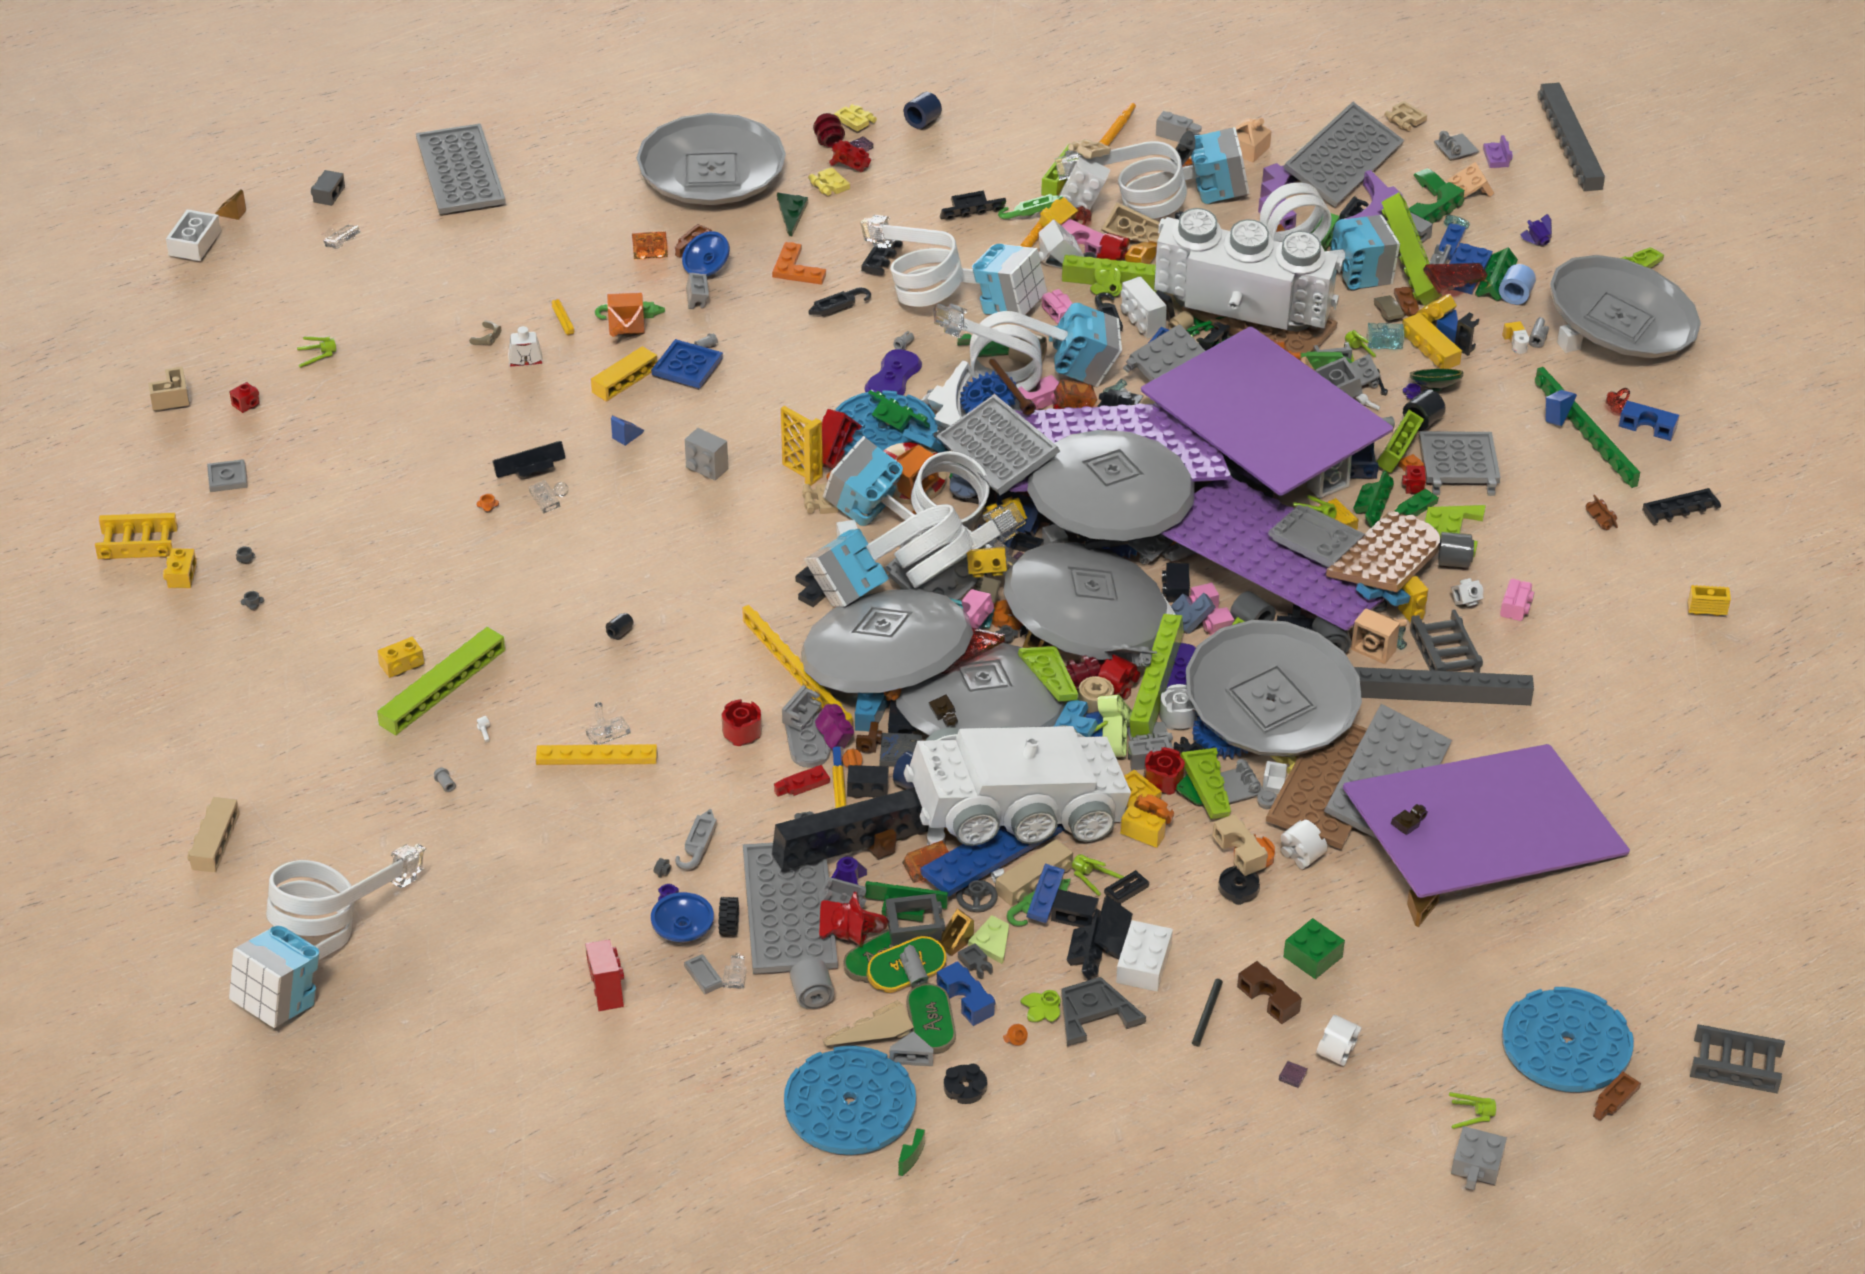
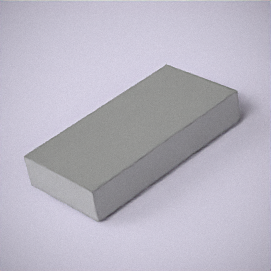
[684,954,723,994]

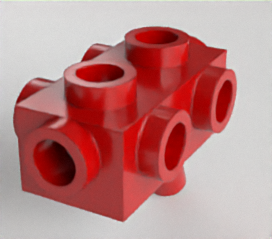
[829,140,871,172]

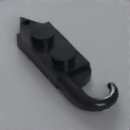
[808,287,871,316]
[1095,292,1123,331]

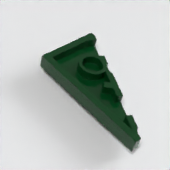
[777,192,808,237]

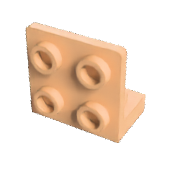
[1447,162,1495,198]

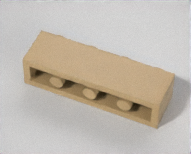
[187,797,240,873]
[995,839,1073,907]

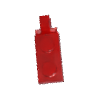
[774,765,830,797]

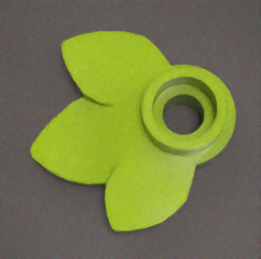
[1090,266,1122,297]
[1020,990,1061,1022]

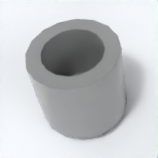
[790,958,834,1009]

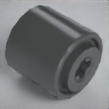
[1438,532,1474,568]
[1230,591,1276,622]
[1312,616,1351,653]

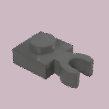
[958,943,993,978]

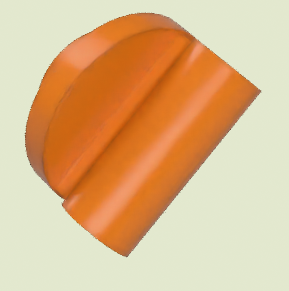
[842,748,863,768]
[1003,1024,1028,1046]

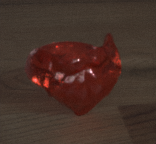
[1073,206,1092,225]
[1605,387,1630,414]

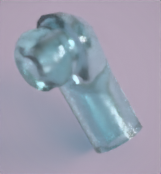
[1444,215,1470,229]
[1102,379,1127,393]
[1397,626,1407,650]

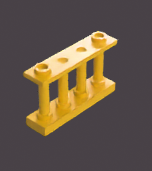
[95,513,178,559]

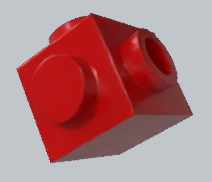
[229,382,260,413]
[1402,465,1426,494]

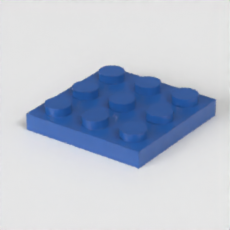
[651,339,723,389]

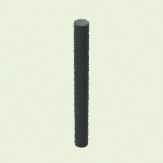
[1192,979,1223,1047]

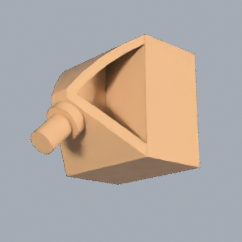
[1235,118,1272,163]
[1351,608,1407,664]

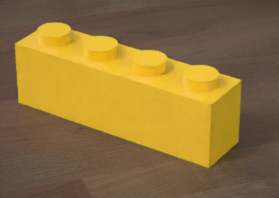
[1401,313,1462,369]
[591,346,658,402]

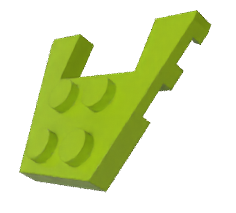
[1425,505,1486,557]

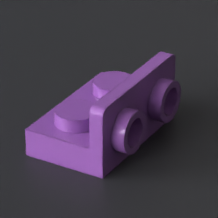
[1483,135,1513,168]

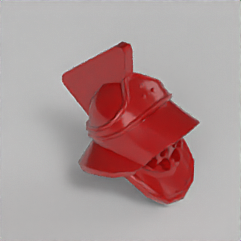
[819,891,889,947]

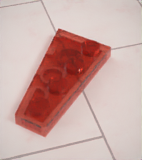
[1423,263,1487,294]
[941,628,1005,673]

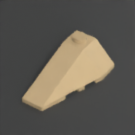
[1101,203,1161,244]
[822,1000,914,1045]

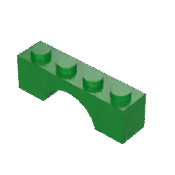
[1409,182,1465,224]

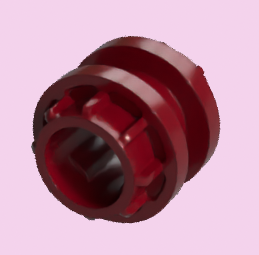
[813,113,845,148]
[1065,655,1101,692]

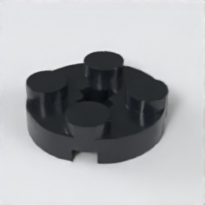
[1218,866,1260,905]
[943,1063,987,1104]

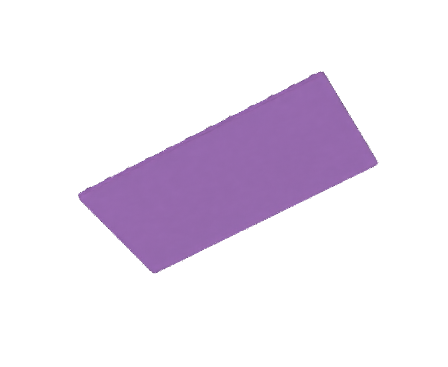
[1141,327,1393,496]
[1009,403,1230,492]
[1160,476,1385,630]
[1343,744,1630,898]

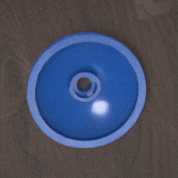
[682,231,730,276]
[651,892,714,942]

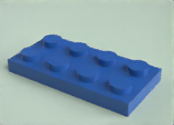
[1439,243,1493,294]

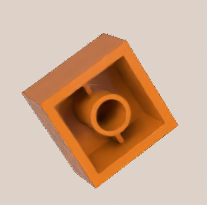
[607,293,645,337]
[894,445,940,499]

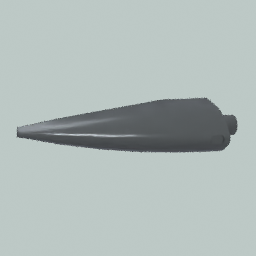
[1171,131,1195,166]

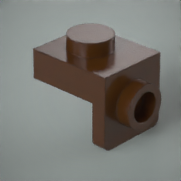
[856,722,882,753]
[868,829,897,858]

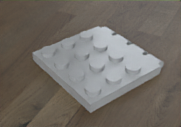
[1268,505,1365,568]
[886,526,988,600]

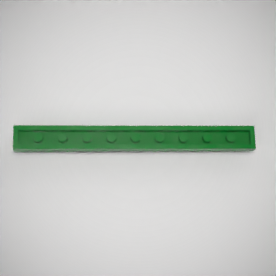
[1535,367,1641,488]

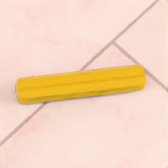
[551,299,575,335]
[832,765,846,808]

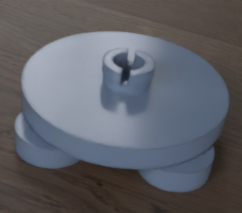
[950,473,977,498]

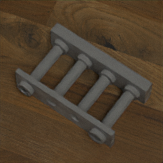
[1410,609,1483,673]
[1690,1024,1785,1094]

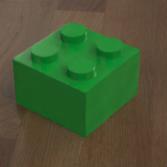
[1283,918,1345,980]

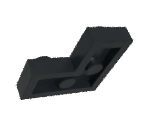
[795,566,826,607]

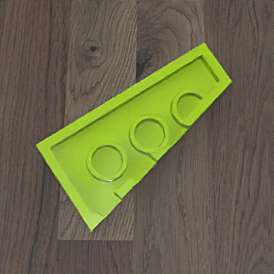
[1018,646,1078,701]

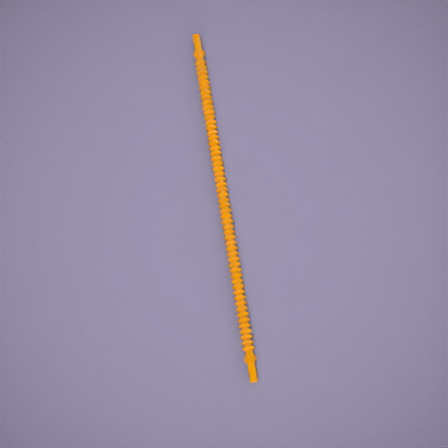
[1020,103,1136,248]

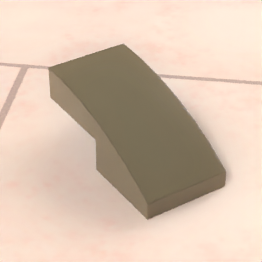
[1374,295,1404,320]

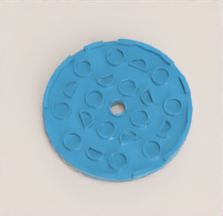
[835,391,938,456]
[1502,987,1634,1092]
[784,1046,916,1155]

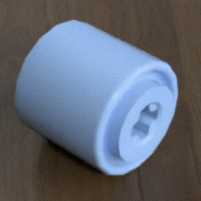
[1499,264,1536,305]

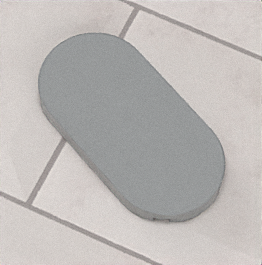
[785,712,830,768]

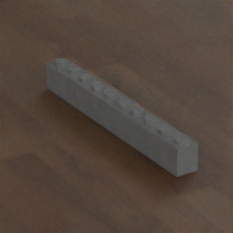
[1537,82,1605,191]
[1354,667,1534,706]

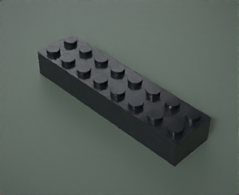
[772,787,929,870]

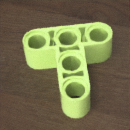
[1098,695,1132,758]

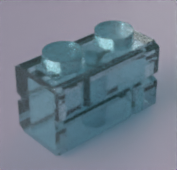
[1366,323,1404,349]

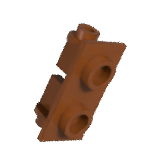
[1585,494,1618,530]

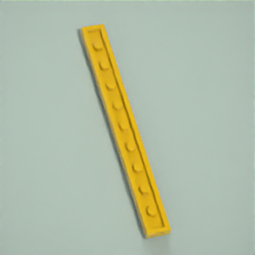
[742,605,853,725]

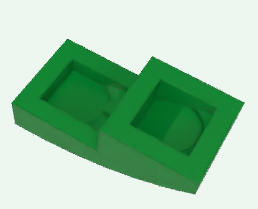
[1414,168,1446,197]
[898,1128,925,1176]

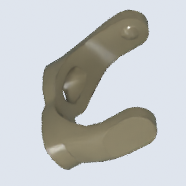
[469,320,502,345]

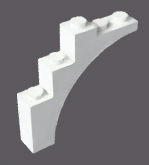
[927,360,973,448]

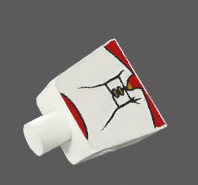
[508,326,543,367]

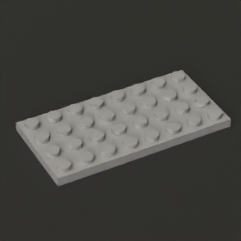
[1283,102,1404,207]
[416,123,506,214]
[936,394,1061,495]
[1324,704,1452,839]
[743,843,838,974]

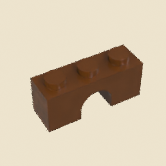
[1237,961,1302,1024]

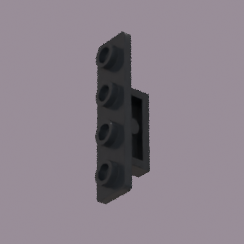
[940,190,1006,220]
[492,441,565,478]
[1067,909,1103,980]

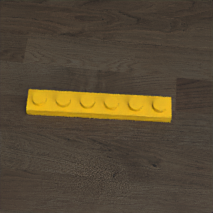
[536,744,657,765]

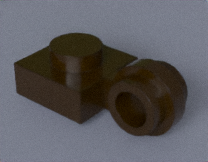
[929,694,958,728]
[1391,804,1428,835]

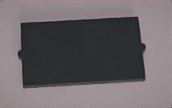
[1094,895,1133,960]

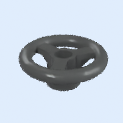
[956,880,998,912]

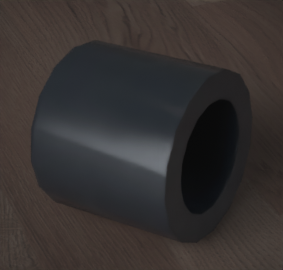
[1403,389,1446,431]

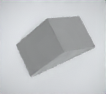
[890,1032,933,1066]

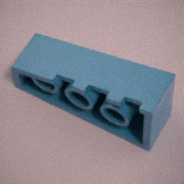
[855,692,890,732]

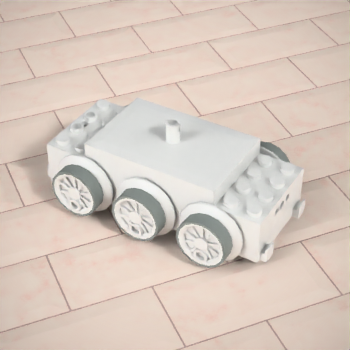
[1154,208,1343,332]
[904,725,1131,846]

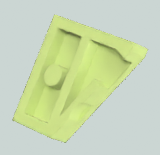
[968,915,1009,964]

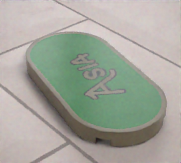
[843,927,903,982]
[906,983,956,1054]

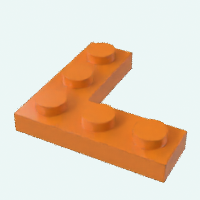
[772,242,826,285]

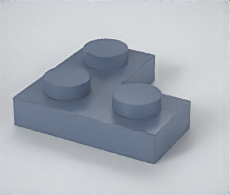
[1171,593,1216,634]

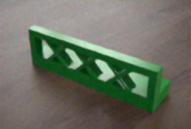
[1475,247,1518,301]

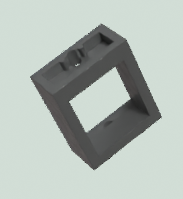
[885,894,945,946]

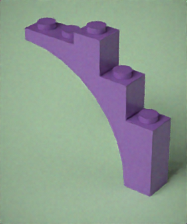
[1258,163,1298,231]
[1345,170,1402,221]

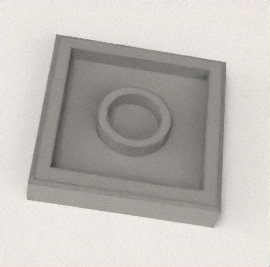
[207,459,247,492]

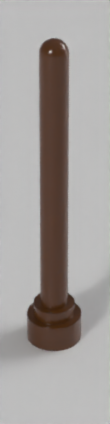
[989,358,1036,415]

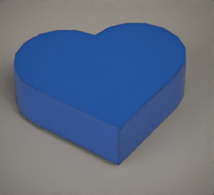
[833,746,844,767]

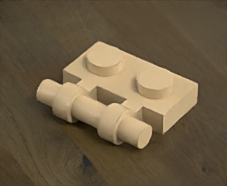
[1384,101,1427,131]
[1068,139,1111,159]
[802,483,838,514]

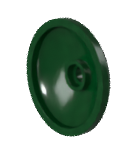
[1410,368,1464,391]

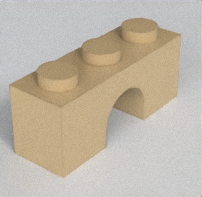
[1212,814,1268,876]

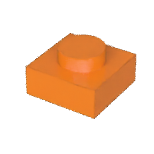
[1398,454,1424,471]

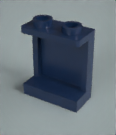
[1350,442,1379,479]
[997,491,1044,537]

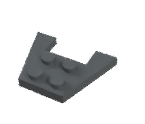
[1061,977,1146,1046]

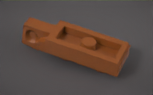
[675,224,712,258]
[1394,287,1419,317]
[1593,1071,1641,1121]

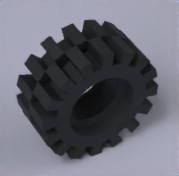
[718,897,739,935]

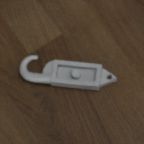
[675,809,717,869]

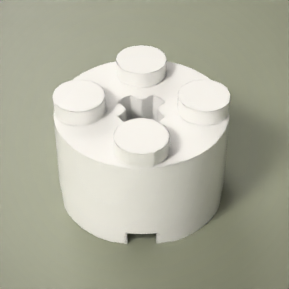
[1160,684,1199,730]
[1281,819,1327,869]
[1316,1015,1362,1066]

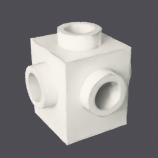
[1451,578,1484,606]

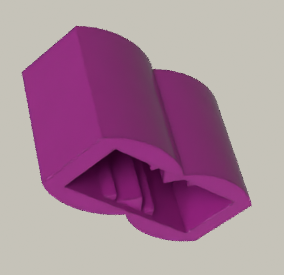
[815,704,854,750]

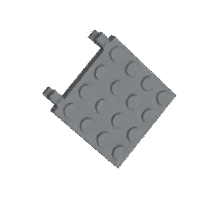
[1123,324,1205,381]
[1419,431,1501,496]

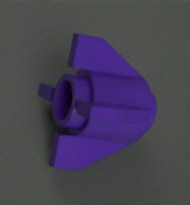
[1520,214,1552,246]
[831,857,867,885]

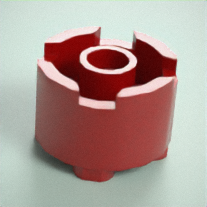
[1097,233,1130,261]
[1098,654,1140,700]
[721,699,762,746]
[1144,747,1185,795]

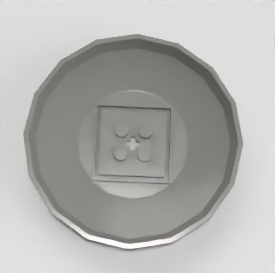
[636,113,786,205]
[1550,255,1701,358]
[1027,430,1194,541]
[1003,542,1167,660]
[801,589,973,693]
[1186,620,1362,757]
[896,640,1068,735]

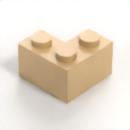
[148,367,189,411]

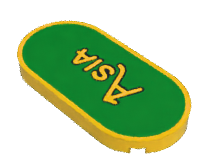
[867,936,946,993]

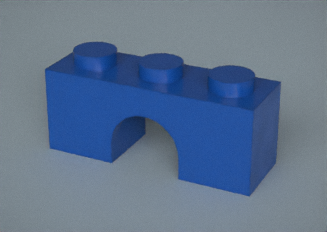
[1619,400,1679,441]
[937,961,996,1026]

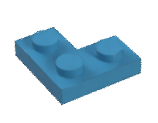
[902,429,949,453]
[1356,583,1411,606]
[1053,700,1098,737]

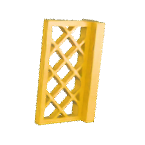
[781,405,823,486]

